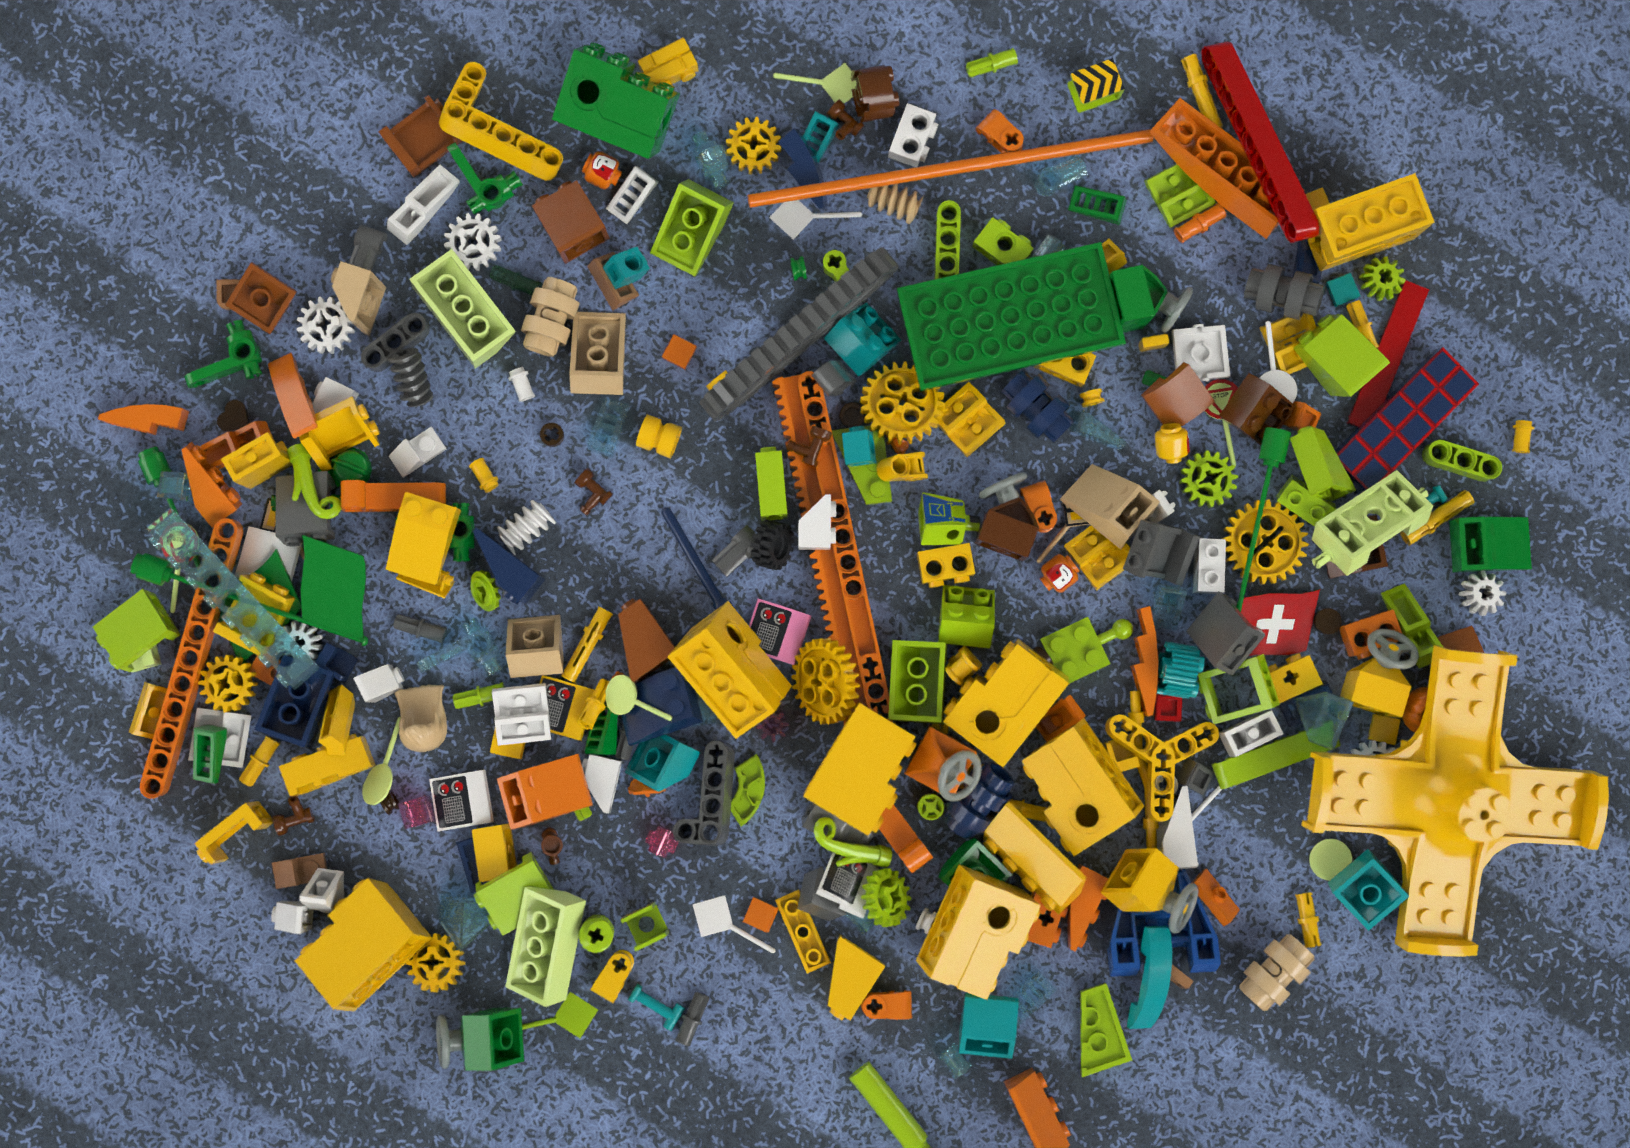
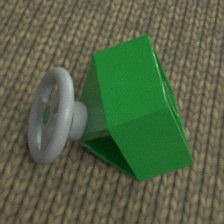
[1110,265,1193,333]
[436,1007,524,1071]

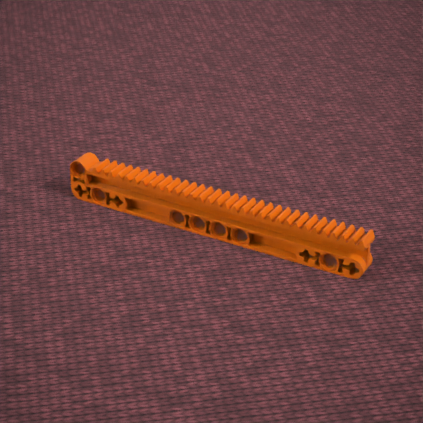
[772,371,893,725]

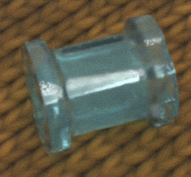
[937,1043,972,1079]

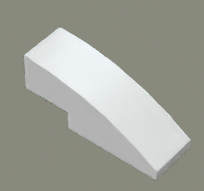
[387,165,460,245]

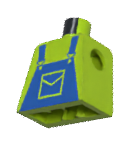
[918,492,980,545]

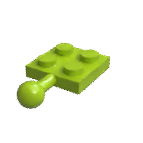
[1040,617,1133,683]

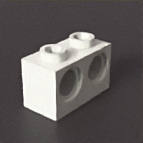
[888,103,939,167]
[1193,538,1226,594]

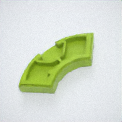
[731,754,765,827]

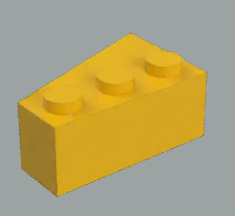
[279,733,376,797]

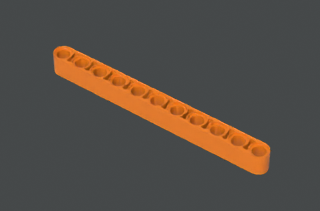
[140,518,244,799]

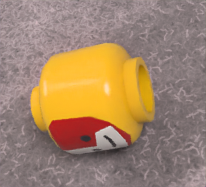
[1155,423,1190,464]

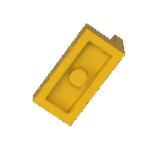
[472,823,517,882]

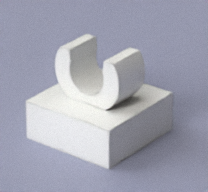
[1149,490,1175,523]

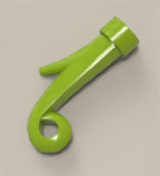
[287,443,341,519]
[814,817,892,868]

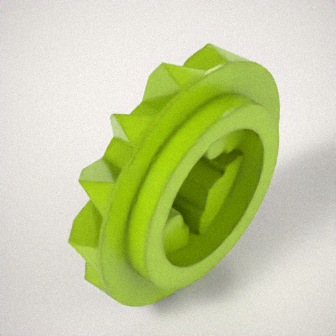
[470,570,501,612]

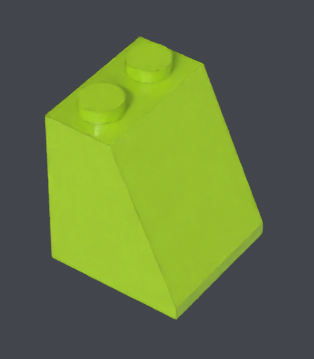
[1293,314,1390,397]

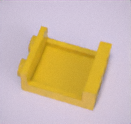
[299,396,380,471]
[221,432,292,489]
[213,572,295,656]
[194,801,273,865]

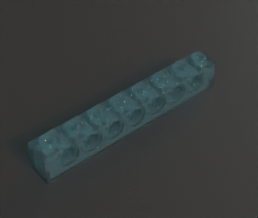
[147,508,320,690]

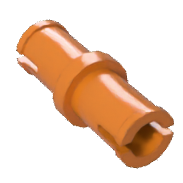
[1174,203,1226,243]

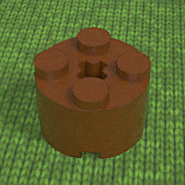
[851,65,899,123]

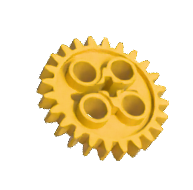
[860,361,945,445]
[1222,499,1309,585]
[791,638,860,725]

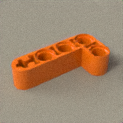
[341,480,446,512]
[879,804,933,874]

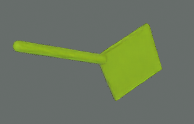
[522,992,598,1038]

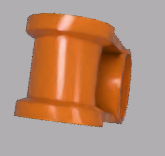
[975,109,1024,153]
[1019,480,1057,533]
[861,990,912,1020]

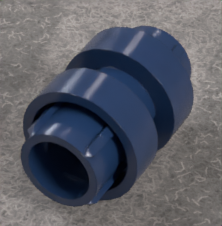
[1001,370,1075,443]
[945,762,1014,838]

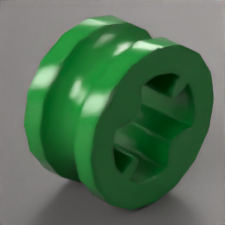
[790,256,807,281]

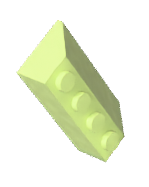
[409,249,516,369]
[505,887,586,1007]

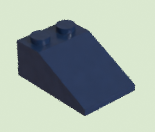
[473,527,545,605]
[254,654,334,749]
[621,667,703,746]

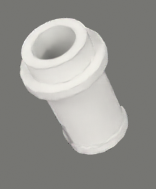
[508,367,535,402]

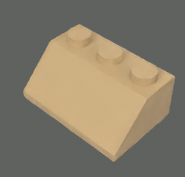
[331,261,386,336]

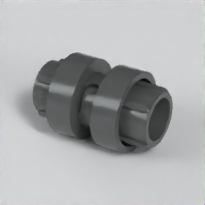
[1244,264,1325,320]

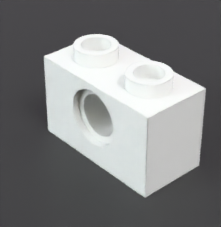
[1219,710,1283,757]

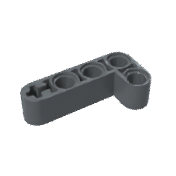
[673,740,735,846]

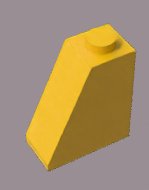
[828,934,885,1021]

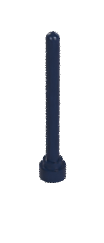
[661,507,736,611]

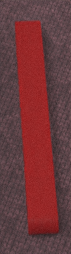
[1201,41,1320,243]

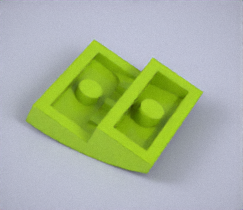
[1144,163,1216,228]

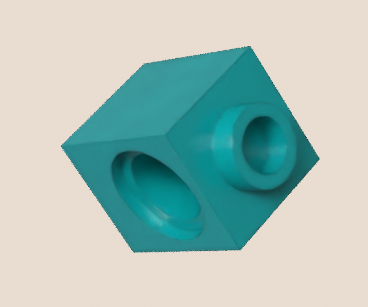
[603,247,650,289]
[842,426,877,467]

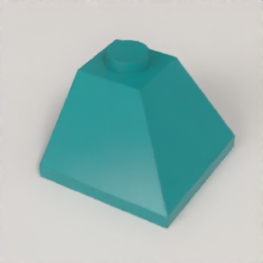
[624,734,701,792]

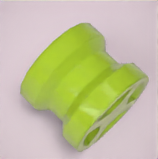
[917,793,944,821]

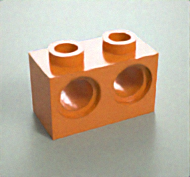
[1339,609,1402,660]

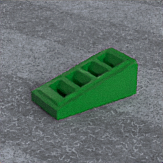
[1068,185,1127,225]
[585,702,618,755]
[193,724,227,784]

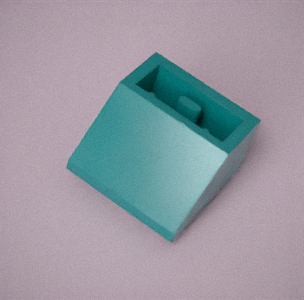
[824,302,901,377]
[959,993,1019,1059]

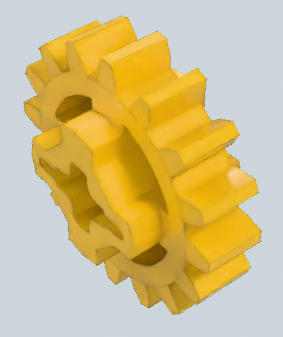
[726,117,782,175]
[198,655,258,712]
[406,933,466,993]

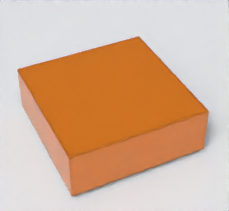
[662,334,697,370]
[743,897,779,933]

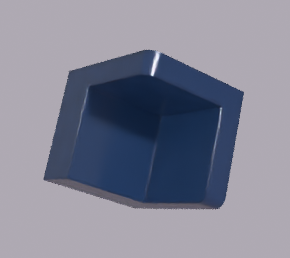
[314,642,358,682]

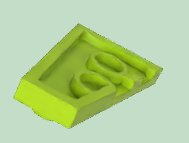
[832,426,892,505]
[1080,982,1132,1077]

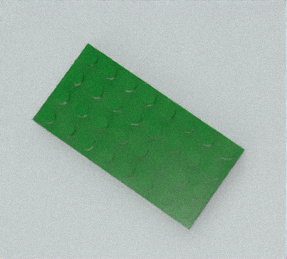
[896,242,1126,391]

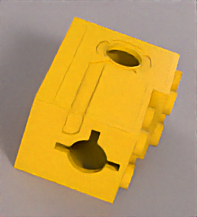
[1307,173,1434,271]
[667,601,792,739]
[943,639,1069,767]
[803,702,916,836]
[1022,718,1144,856]
[916,864,1041,1000]
[295,878,432,1012]

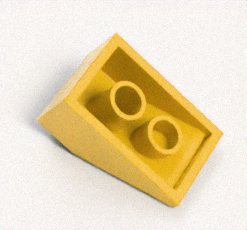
[385,492,461,585]

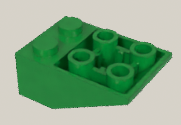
[1449,517,1532,573]

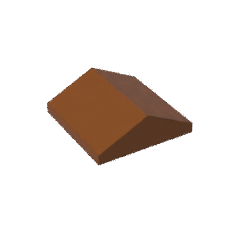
[225,262,297,334]

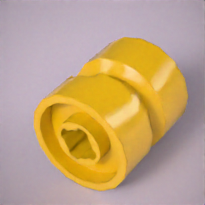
[636,414,682,459]

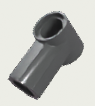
[349,224,387,271]
[712,525,756,577]

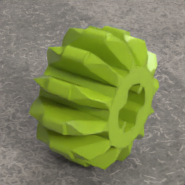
[1359,256,1406,301]

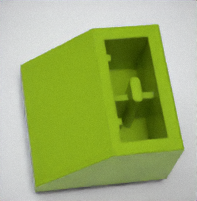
[938,585,995,648]

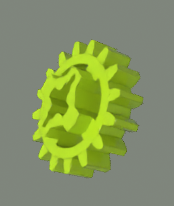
[1179,450,1238,508]
[861,868,912,927]

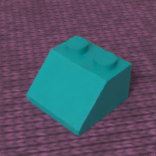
[1328,849,1409,931]

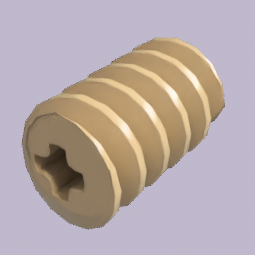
[867,184,924,224]

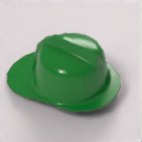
[318,447,372,487]

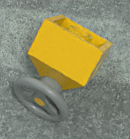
[1338,629,1419,717]
[1100,848,1199,933]

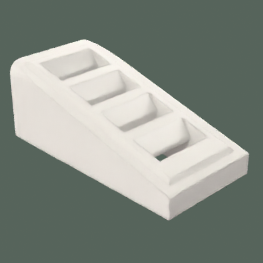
[606,166,659,224]

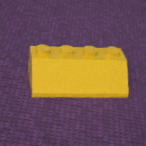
[983,802,1086,915]

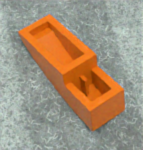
[98,404,189,435]
[200,421,272,469]

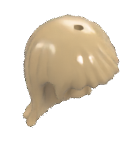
[394,684,447,752]

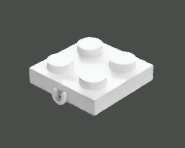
[1171,324,1230,382]

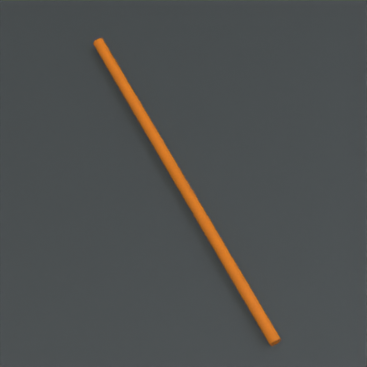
[747,129,1153,208]

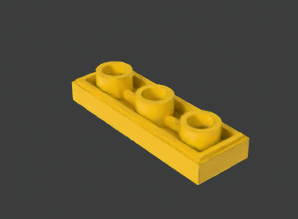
[775,889,831,974]

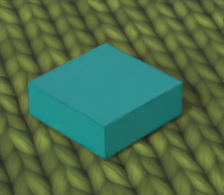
[1325,273,1361,307]

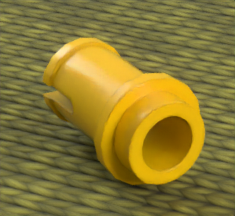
[1512,420,1534,453]
[469,458,499,493]

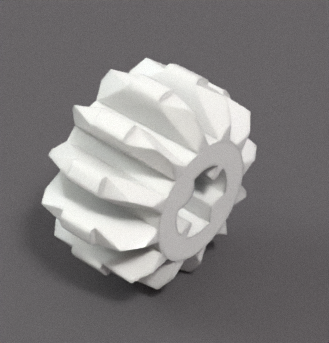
[1458,571,1506,616]
[277,621,323,663]

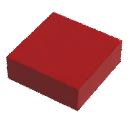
[1154,694,1182,722]

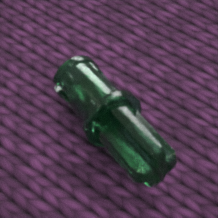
[490,265,542,295]

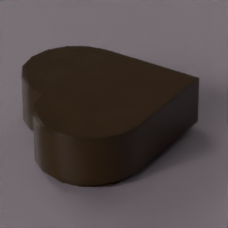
[217,400,250,432]

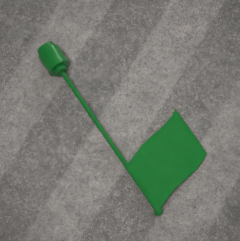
[138,447,302,664]
[130,535,368,646]

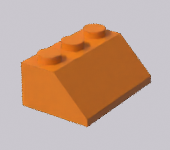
[1004,1068,1071,1148]

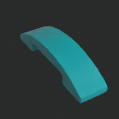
[1127,926,1172,1029]

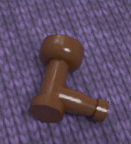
[826,99,865,140]
[787,426,832,467]
[574,468,613,515]
[272,796,315,836]
[541,827,563,865]

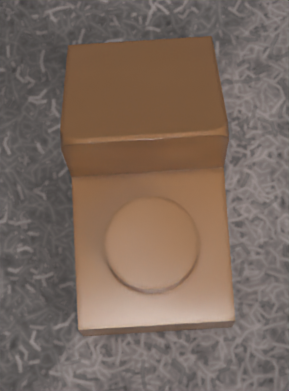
[272,853,327,889]

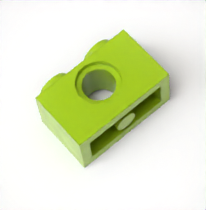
[972,217,1034,266]
[1276,475,1336,527]

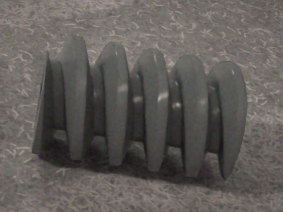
[387,348,433,407]

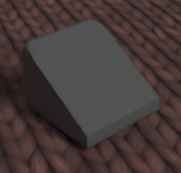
[1177,758,1214,795]

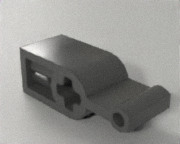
[802,802,875,845]

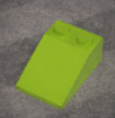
[650,179,734,276]

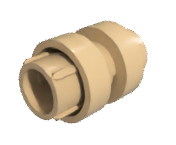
[521,277,580,357]
[1239,934,1314,1011]

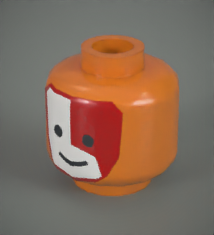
[582,151,622,190]
[1040,554,1080,593]

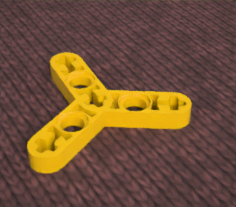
[1105,715,1219,822]

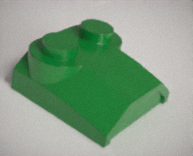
[938,838,1013,887]

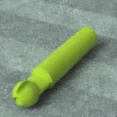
[849,1061,931,1148]

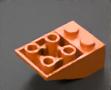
[497,754,593,830]

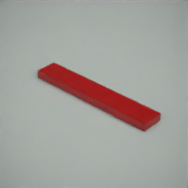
[1347,280,1429,427]

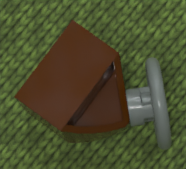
[974,472,1039,562]

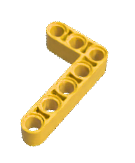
[439,62,563,181]

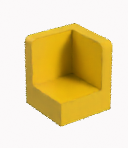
[1103,737,1140,772]

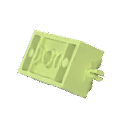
[1312,470,1433,576]

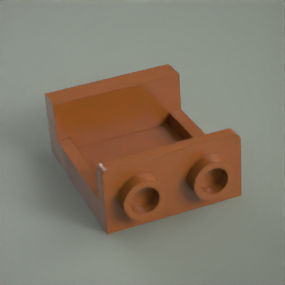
[378,95,463,178]

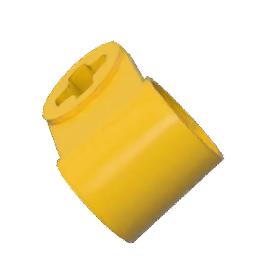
[876,452,928,482]
[945,646,983,686]
[590,950,634,1003]

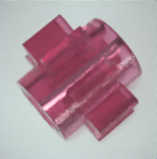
[756,713,789,742]
[645,826,679,858]

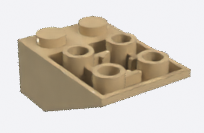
[1060,464,1160,549]

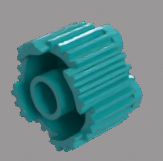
[1157,641,1205,699]

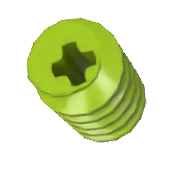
[579,914,614,953]

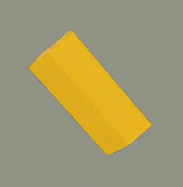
[318,685,355,755]

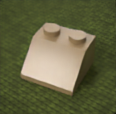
[506,615,564,678]

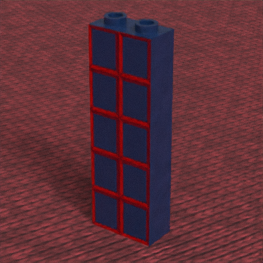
[1335,347,1479,495]

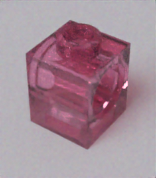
[398,795,436,829]

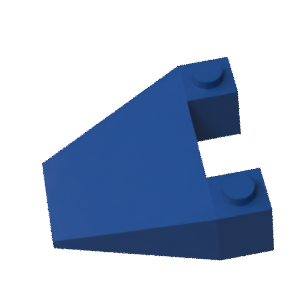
[1107,869,1221,977]

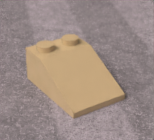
[570,312,626,395]

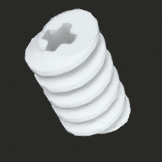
[497,500,556,555]

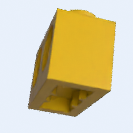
[1034,353,1096,388]
[917,543,975,588]

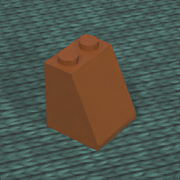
[532,180,610,264]
[618,598,675,683]

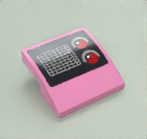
[749,599,811,665]

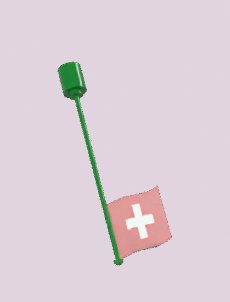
[1237,427,1320,656]

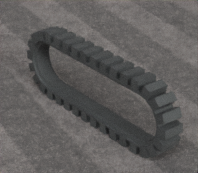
[700,247,899,422]

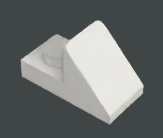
[389,427,447,478]

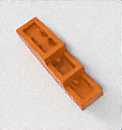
[268,353,318,438]
[1130,606,1158,717]

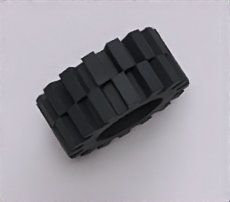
[750,520,795,570]

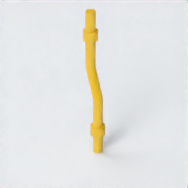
[1128,691,1159,848]

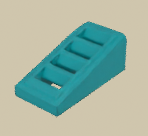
[803,111,840,164]

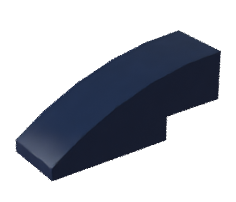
[779,128,828,210]

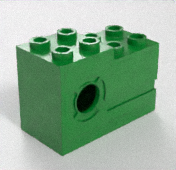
[552,42,680,159]

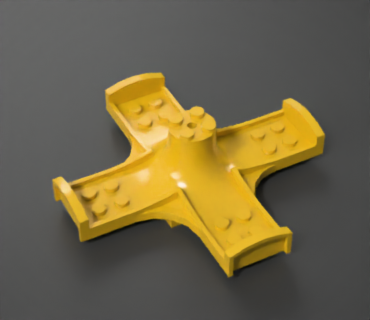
[1302,645,1609,956]

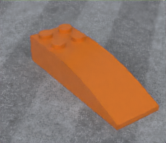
[1150,98,1305,239]

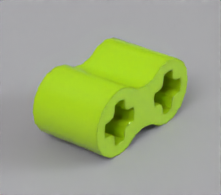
[823,250,850,282]

